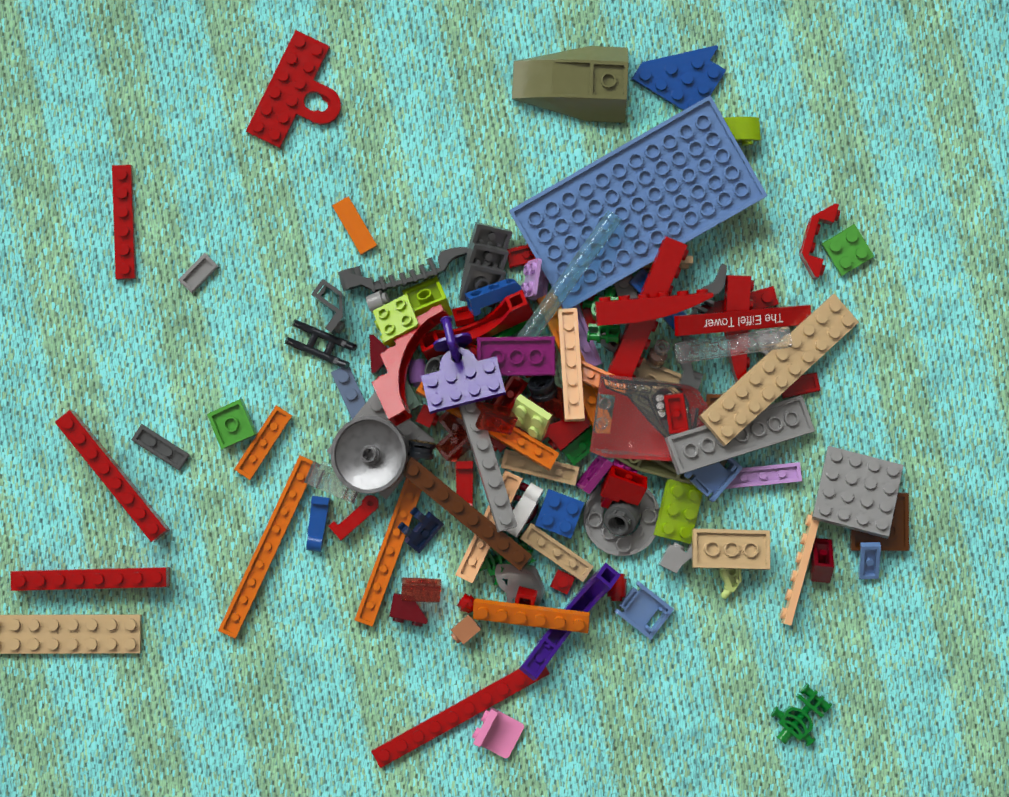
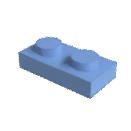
[858,542,881,579]

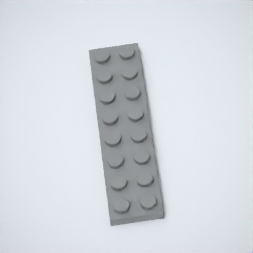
[664,395,815,475]

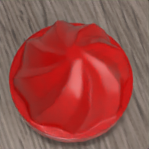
[457,593,475,613]

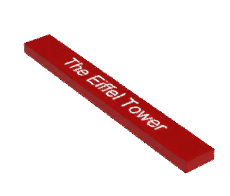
[674,305,811,336]

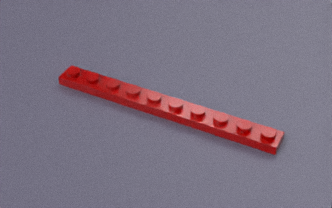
[371,667,550,768]

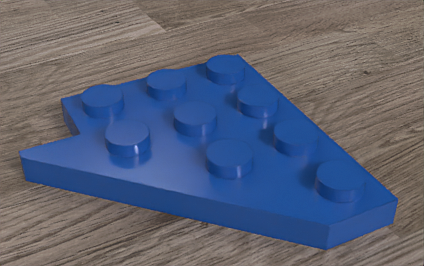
[632,45,726,111]

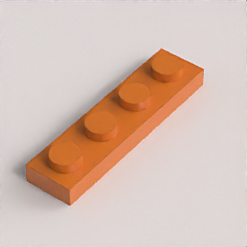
[234,405,292,480]

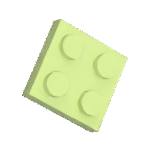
[509,394,552,441]

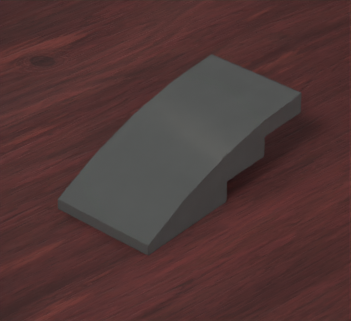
[459,222,512,308]

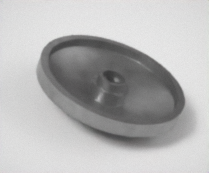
[331,416,408,494]

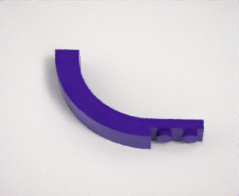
[519,563,620,681]

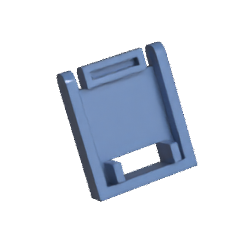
[684,458,743,502]
[614,581,674,640]

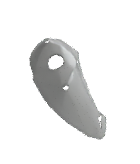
[495,564,545,606]

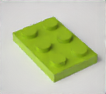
[653,479,703,544]

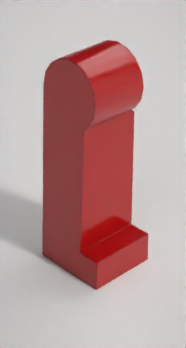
[456,461,473,506]
[328,495,379,541]

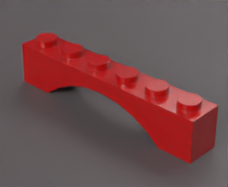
[420,290,535,361]

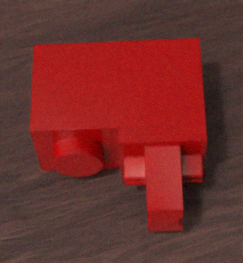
[600,465,647,509]

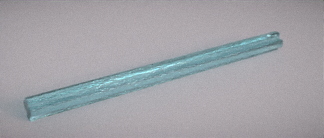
[479,210,622,408]

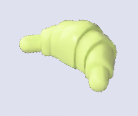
[719,569,742,599]

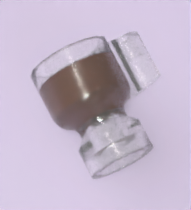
[646,339,670,369]

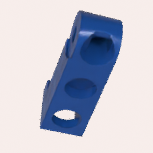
[465,278,522,316]
[306,496,331,552]

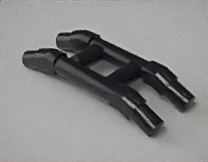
[285,319,357,369]

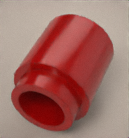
[607,574,627,601]

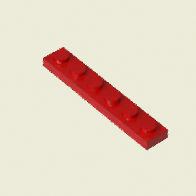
[112,165,136,280]

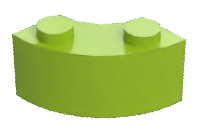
[724,117,761,146]

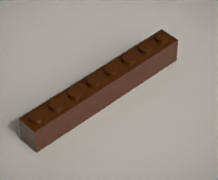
[403,457,533,572]

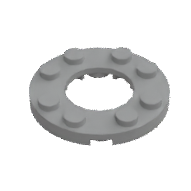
[583,485,659,556]

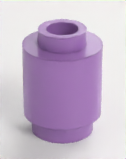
[408,359,426,387]

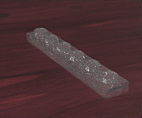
[674,326,793,364]

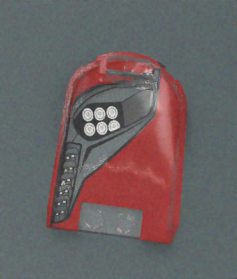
[590,374,708,461]

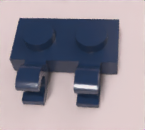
[397,507,444,553]

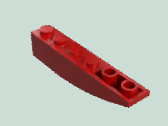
[723,275,754,382]
[595,289,714,326]

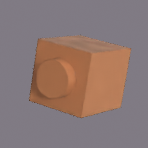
[451,614,481,645]

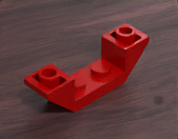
[799,203,840,280]

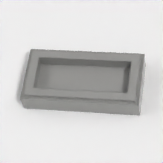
[178,253,219,294]

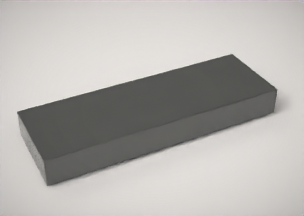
[131,424,190,471]

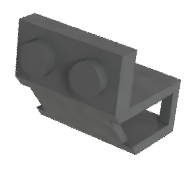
[311,279,346,336]

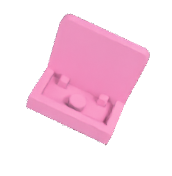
[472,707,524,758]

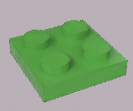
[821,224,874,276]
[207,399,257,449]

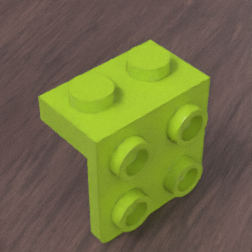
[373,295,419,347]

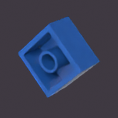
[535,489,585,539]

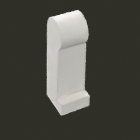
[505,483,544,538]

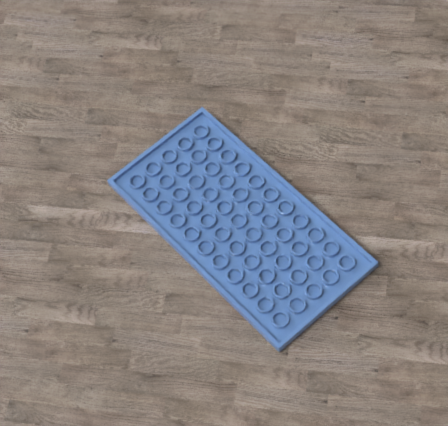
[509,95,768,309]

